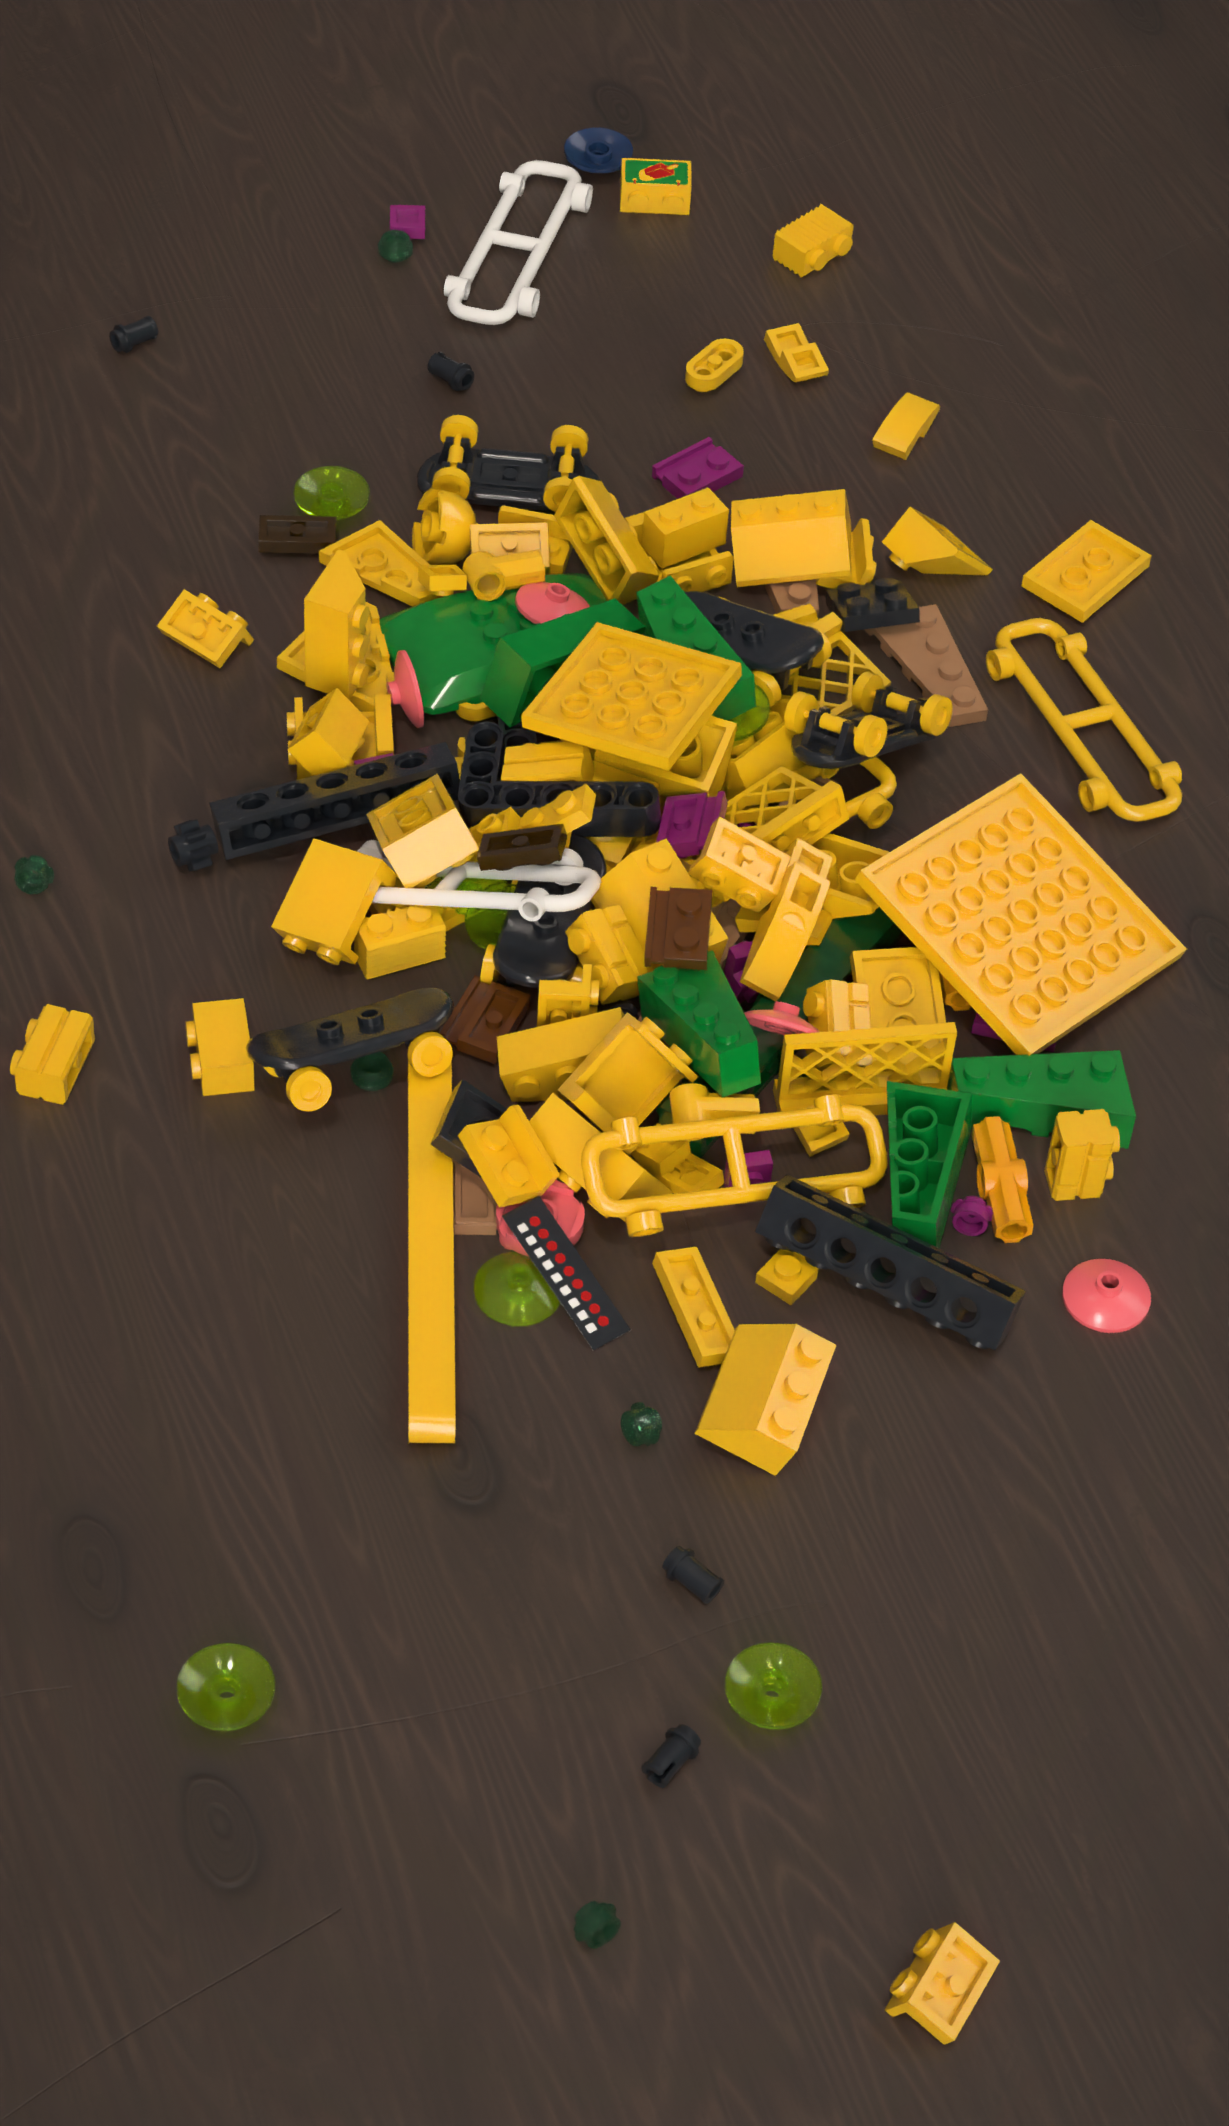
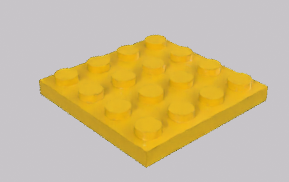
[521,622,742,771]

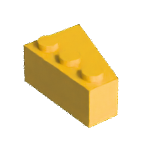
[497,1007,624,1102]

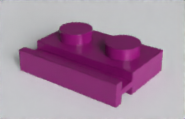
[651,437,744,499]
[656,791,728,858]

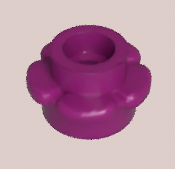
[951,1196,993,1236]

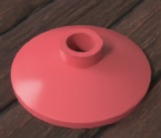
[515,582,590,624]
[386,650,424,728]
[744,1001,820,1035]
[1062,1259,1151,1333]

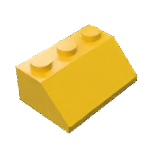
[554,476,659,605]
[731,489,851,587]
[304,549,369,699]
[721,699,820,801]
[594,716,737,801]
[591,838,728,970]
[529,1093,673,1222]
[694,1324,836,1476]

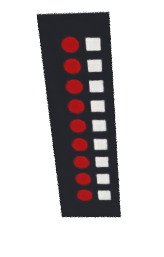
[502,1196,631,1351]

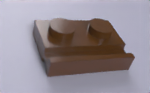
[644,886,712,970]
[440,975,531,1064]

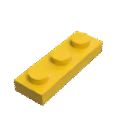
[652,1247,735,1368]

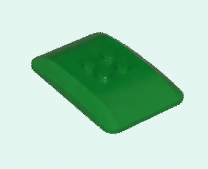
[379,573,607,715]

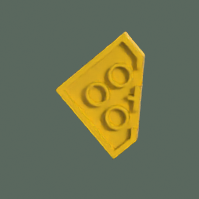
[277,601,394,711]

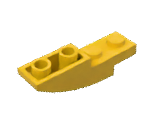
[468,784,596,862]
[740,838,833,1001]

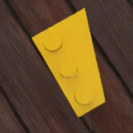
[319,520,445,606]

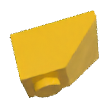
[882,506,993,575]

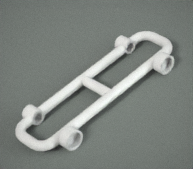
[444,160,593,325]
[357,840,601,921]

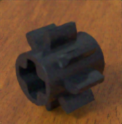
[168,819,218,871]

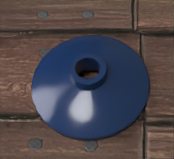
[564,128,633,173]

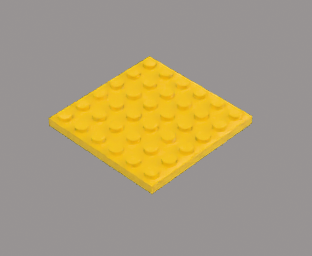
[855,773,1187,1056]

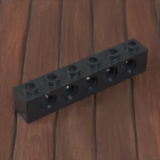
[209,742,460,860]
[755,1174,1026,1350]

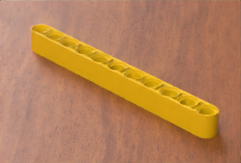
[408,1061,456,1443]

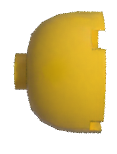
[412,488,479,565]

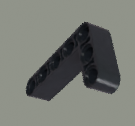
[458,722,661,837]

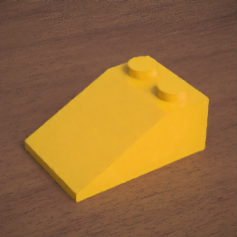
[366,773,479,888]
[811,833,889,919]

